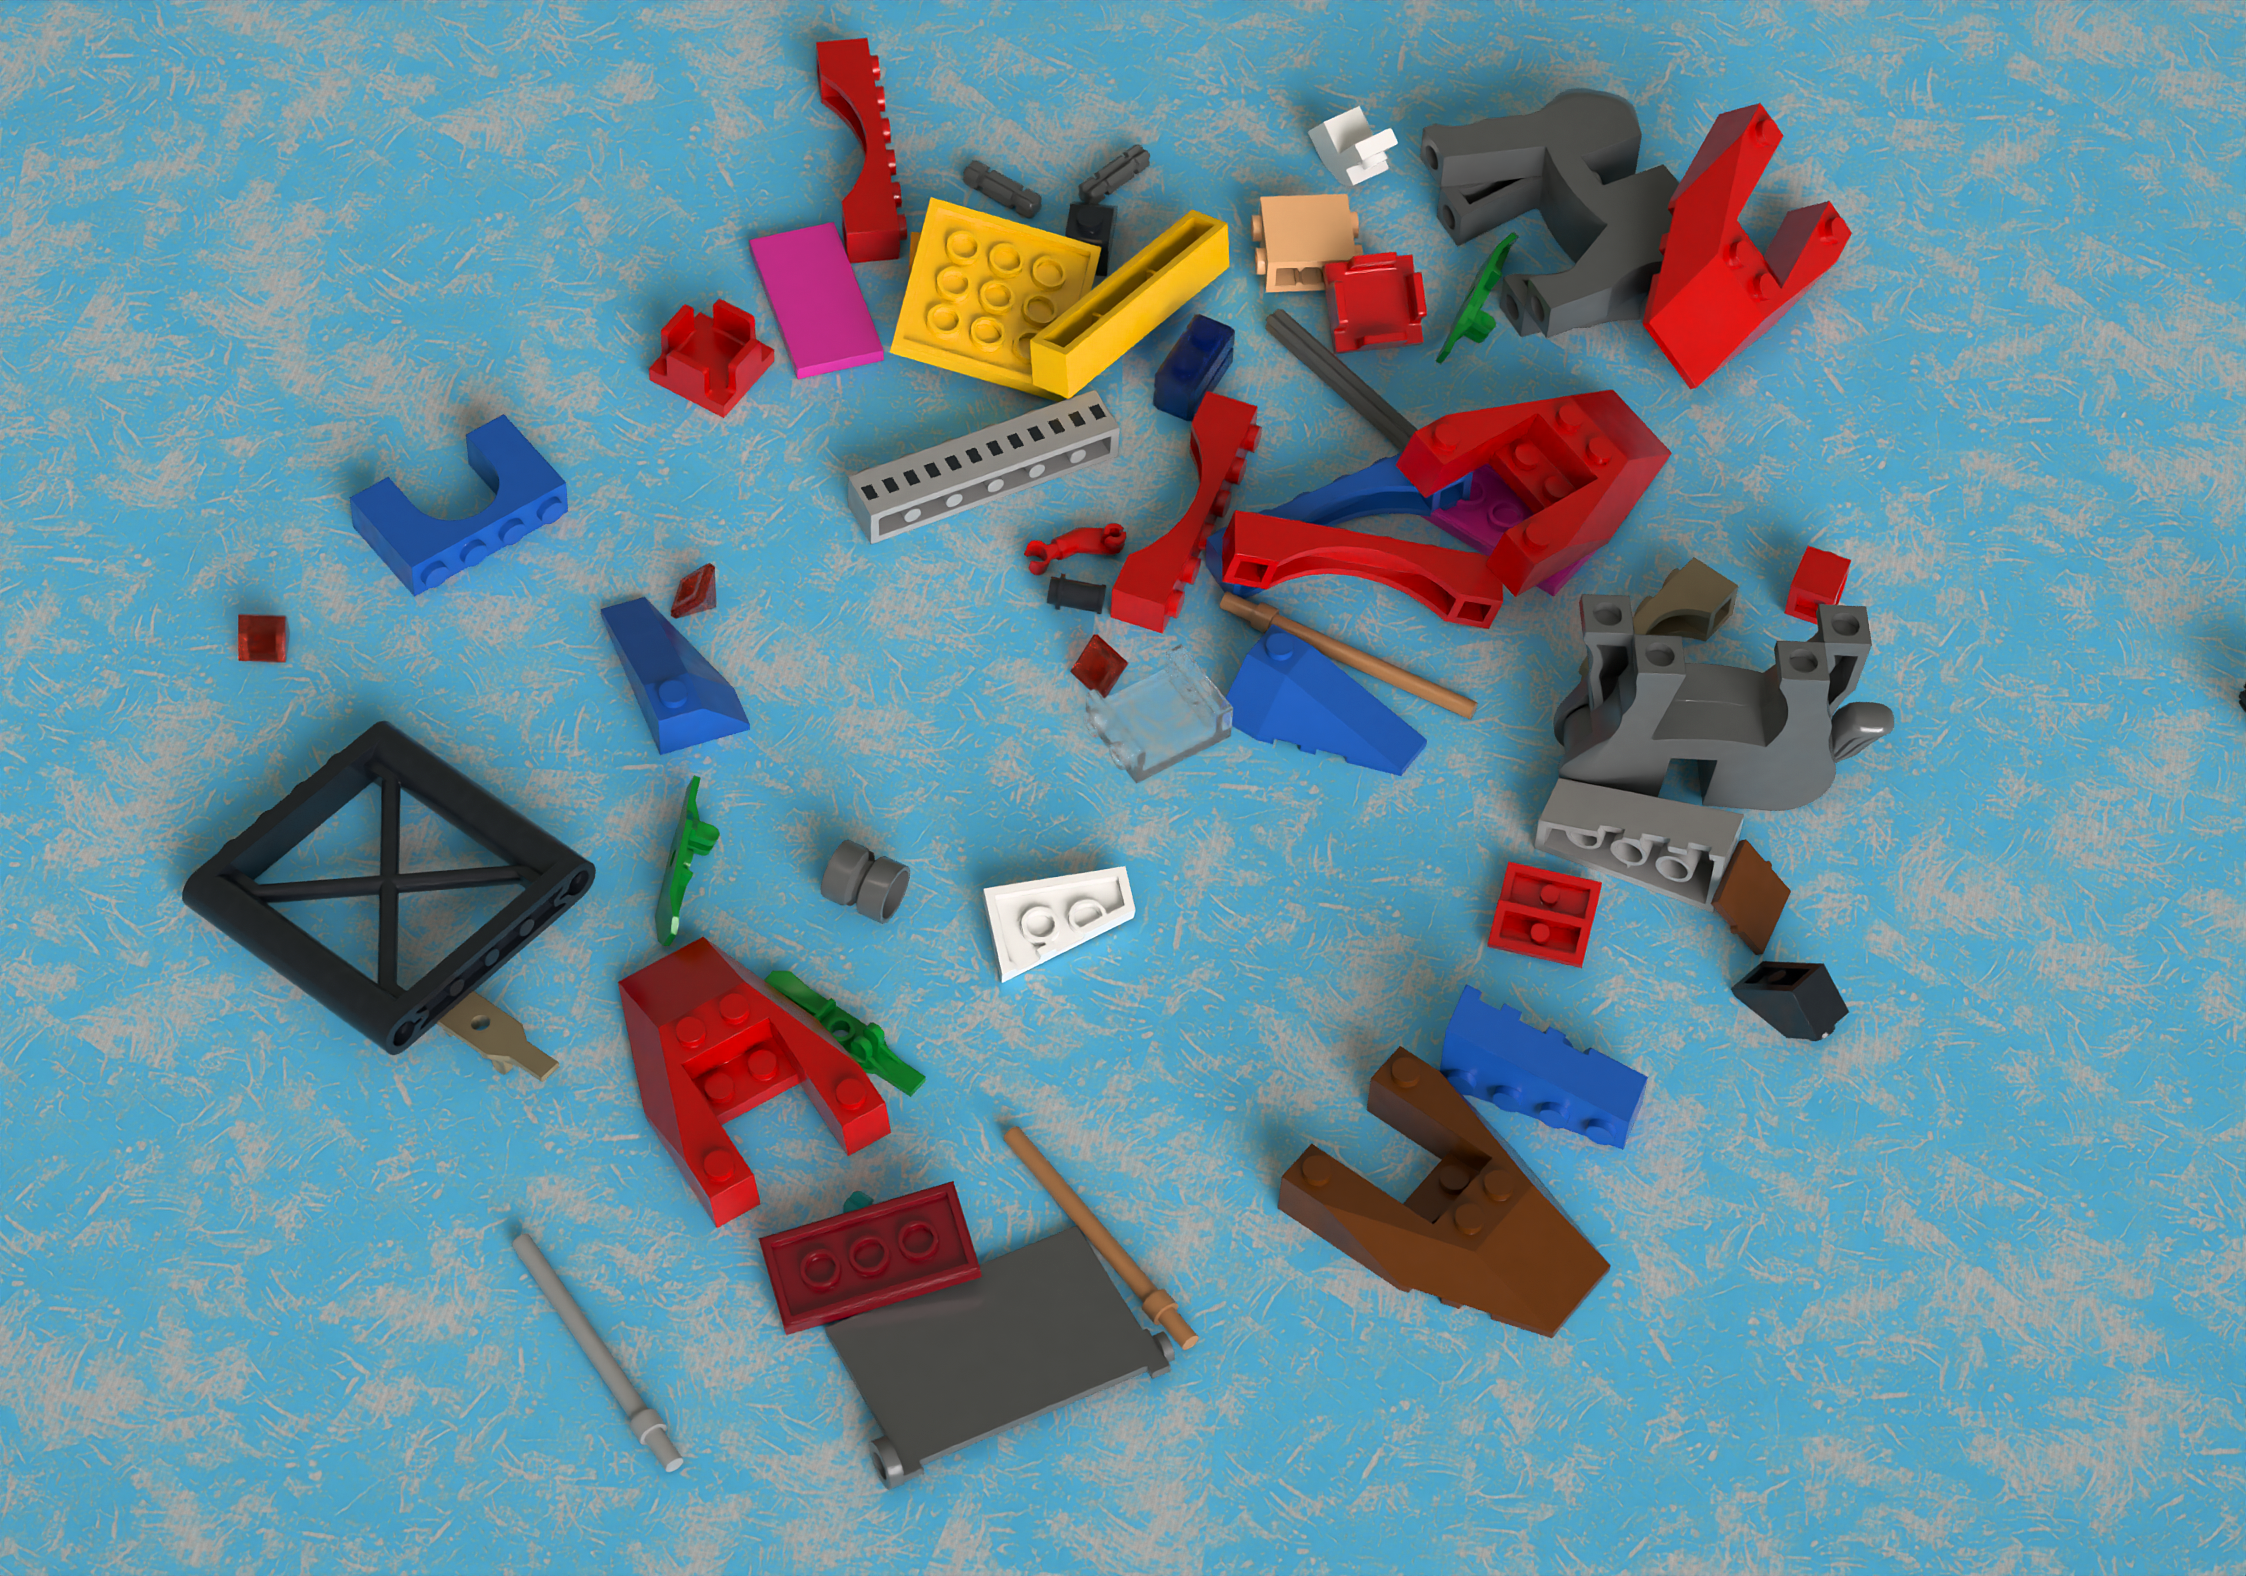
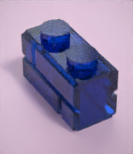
[1153,314,1235,422]

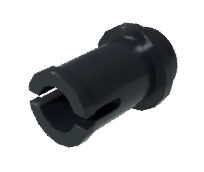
[1047,573,1106,614]

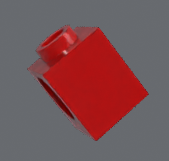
[1784,546,1851,625]

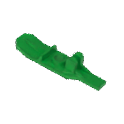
[1436,232,1519,364]
[655,775,720,946]
[764,971,926,1097]

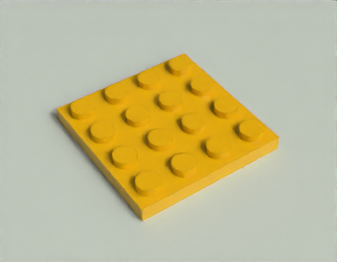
[889,197,1102,402]

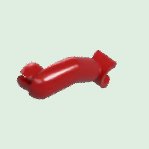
[1024,523,1127,575]

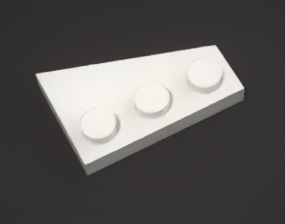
[983,866,1135,983]

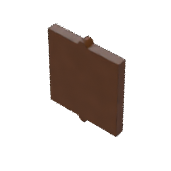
[1711,839,1791,955]

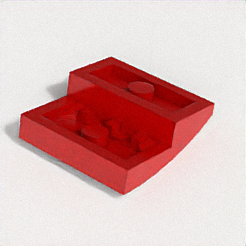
[1487,861,1602,968]

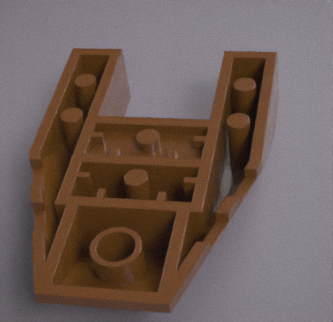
[1278,1046,1611,1338]

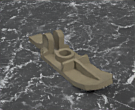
[407,978,560,1082]

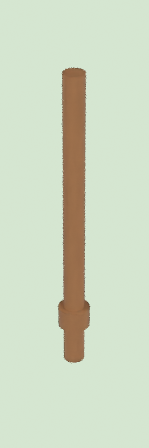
[1220,591,1478,720]
[1004,1127,1199,1350]

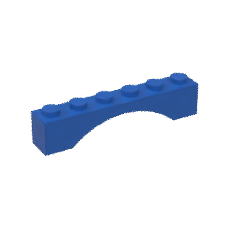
[1205,452,1473,599]

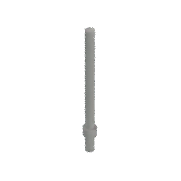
[512,1234,684,1472]

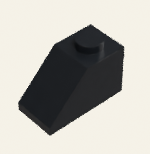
[1065,201,1118,277]
[1731,961,1849,1041]

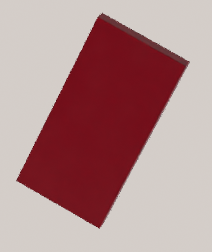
[759,1181,982,1335]

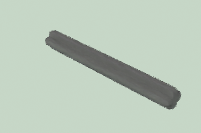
[1265,309,1418,452]

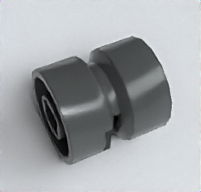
[821,840,910,924]

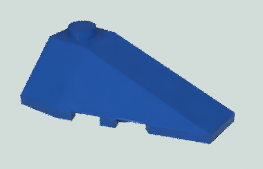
[600,597,750,755]
[1218,624,1427,776]

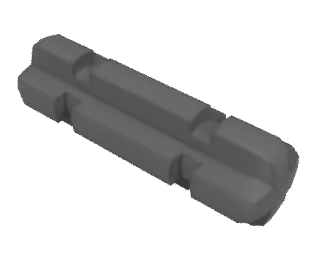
[1078,144,1150,204]
[963,161,1042,218]

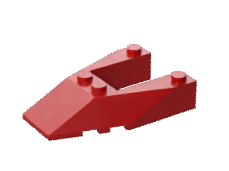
[1642,103,1852,389]
[1396,389,1672,597]
[618,936,891,1228]

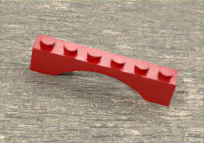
[816,38,907,263]
[1111,391,1262,634]
[1222,510,1503,629]

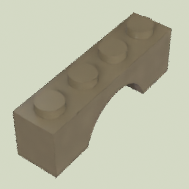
[1579,557,1738,681]

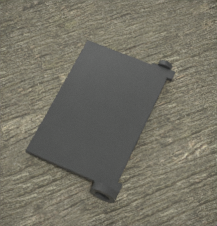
[825,1225,1175,1490]

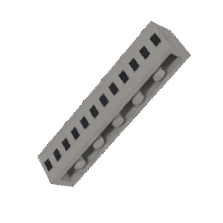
[848,389,1120,544]

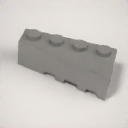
[1534,778,1745,913]

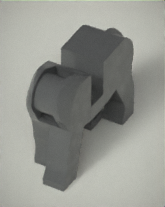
[1420,88,1679,339]
[1553,594,1894,811]

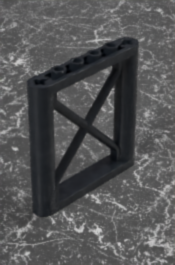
[182,721,596,1055]

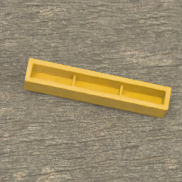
[1030,209,1230,399]

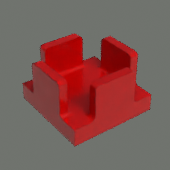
[1322,252,1427,354]
[649,299,774,418]

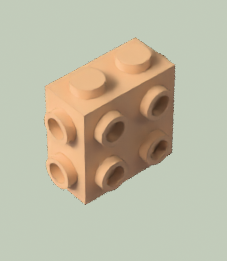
[1251,194,1363,292]

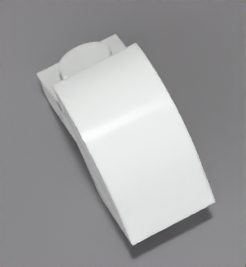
[1308,106,1398,186]

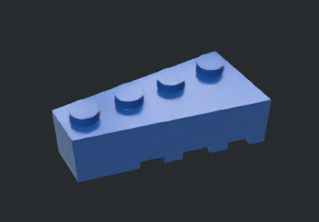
[1440,984,1648,1150]

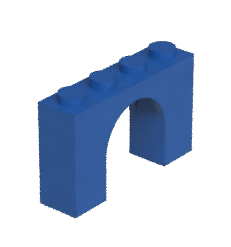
[350,414,568,597]

